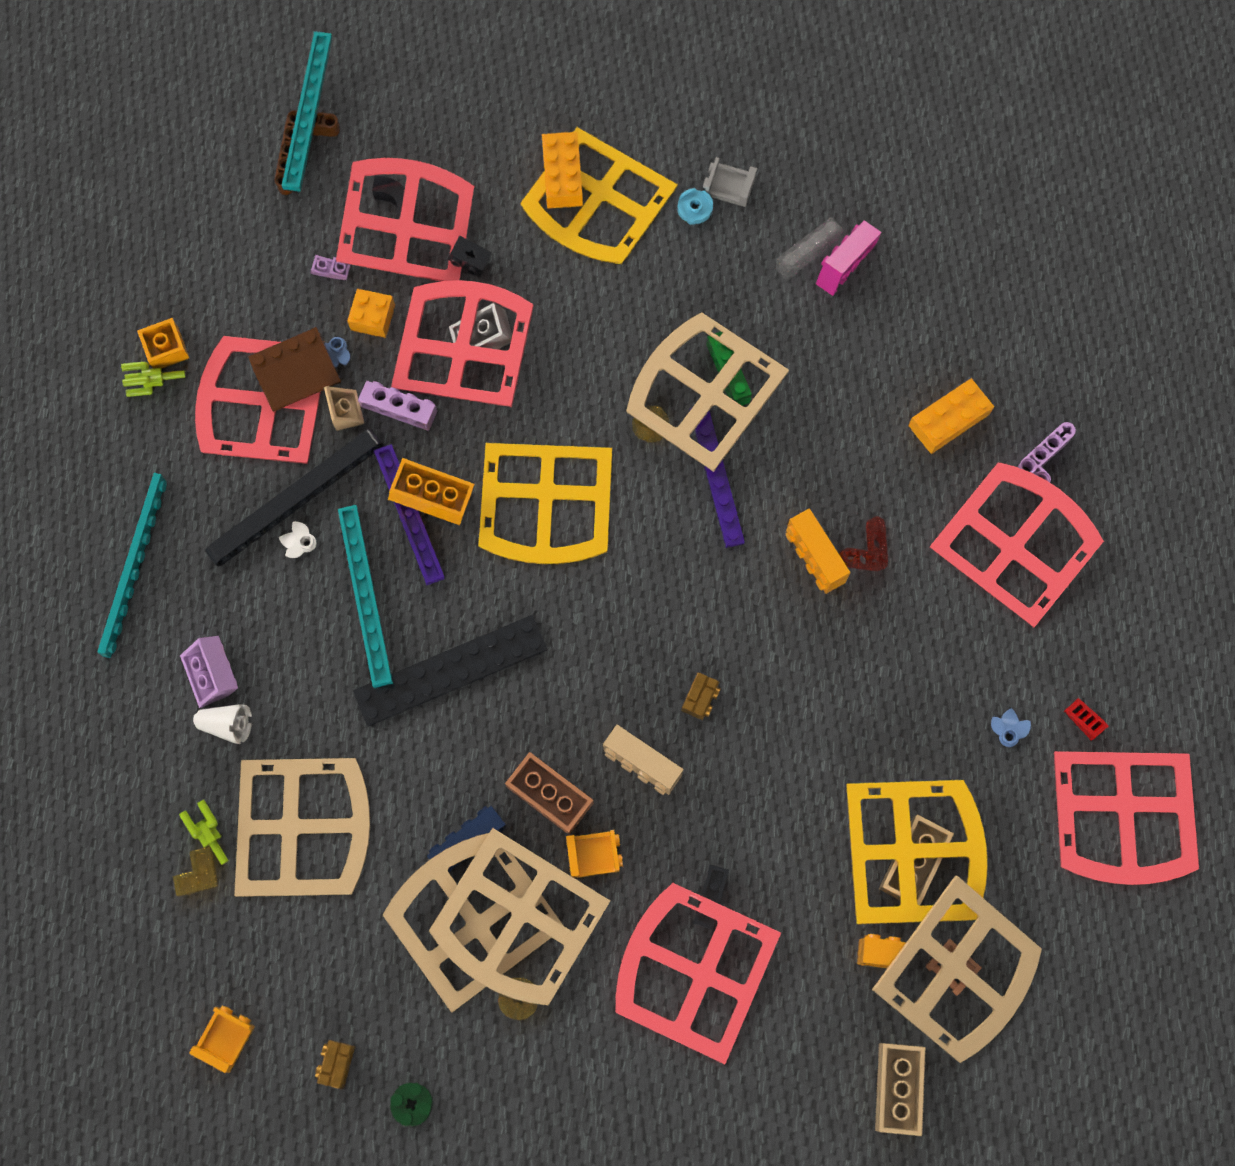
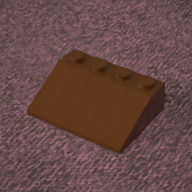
[248,327,341,412]

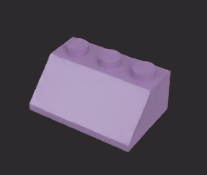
[180,636,238,708]

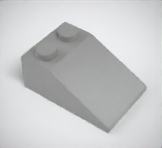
[449,303,512,349]

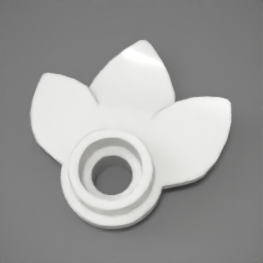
[279,522,316,558]

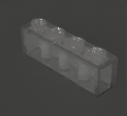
[775,217,843,281]

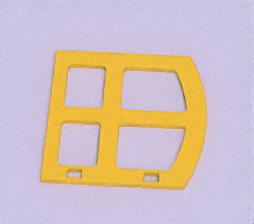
[521,127,678,264]
[479,443,612,564]
[846,780,987,924]

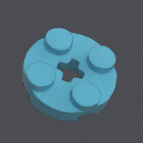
[677,189,713,225]

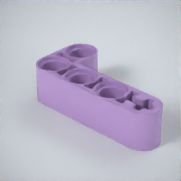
[1018,422,1076,483]

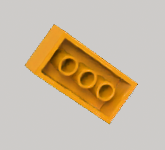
[542,132,583,208]
[908,378,994,454]
[388,458,474,525]
[786,508,850,594]

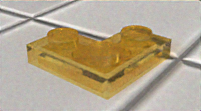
[173,847,218,897]

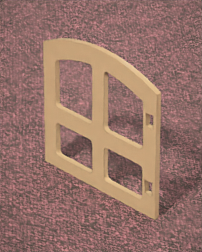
[627,313,789,472]
[235,758,370,897]
[429,828,610,1005]
[383,833,564,1013]
[872,876,1042,1063]

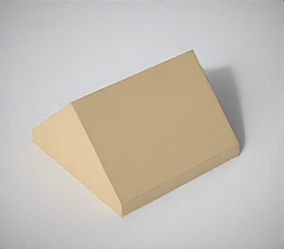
[324,386,364,431]

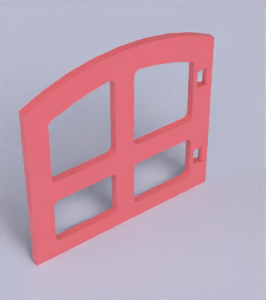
[336,158,474,282]
[391,281,534,407]
[195,336,321,464]
[930,462,1104,627]
[1054,751,1199,885]
[616,883,781,1064]

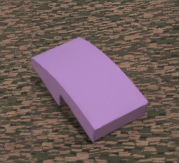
[310,255,351,280]

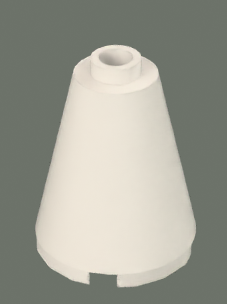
[193,704,252,744]

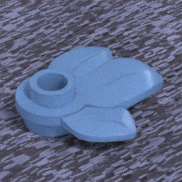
[325,337,350,368]
[991,708,1031,747]

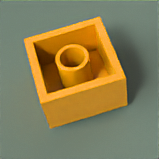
[347,289,395,338]
[137,318,189,369]
[857,934,906,968]

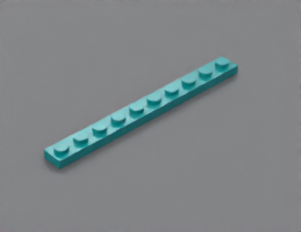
[282,32,333,192]
[97,473,167,658]
[338,505,393,688]

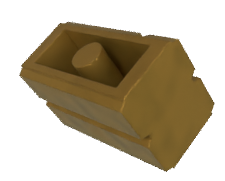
[681,673,721,720]
[315,1040,355,1089]

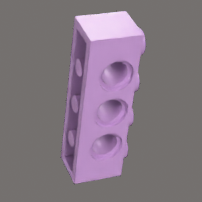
[358,381,437,431]

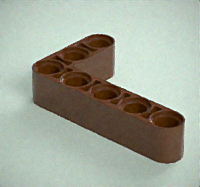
[275,110,340,195]

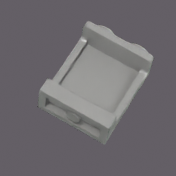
[703,157,757,207]

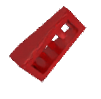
[1064,698,1109,740]

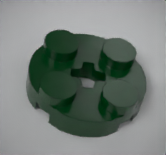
[390,1082,433,1126]

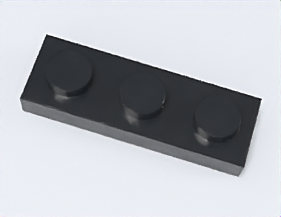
[693,864,729,930]

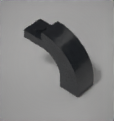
[372,175,414,219]

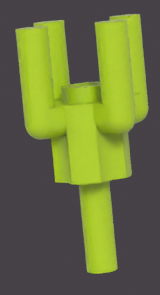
[121,362,185,397]
[179,800,229,865]

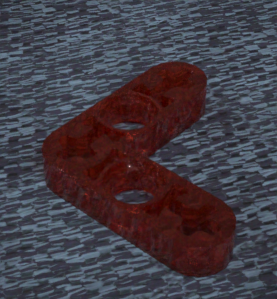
[838,516,888,571]

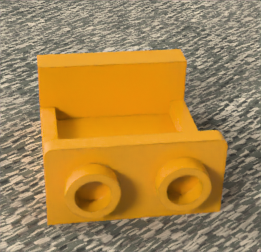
[566,830,623,878]
[189,1005,255,1073]

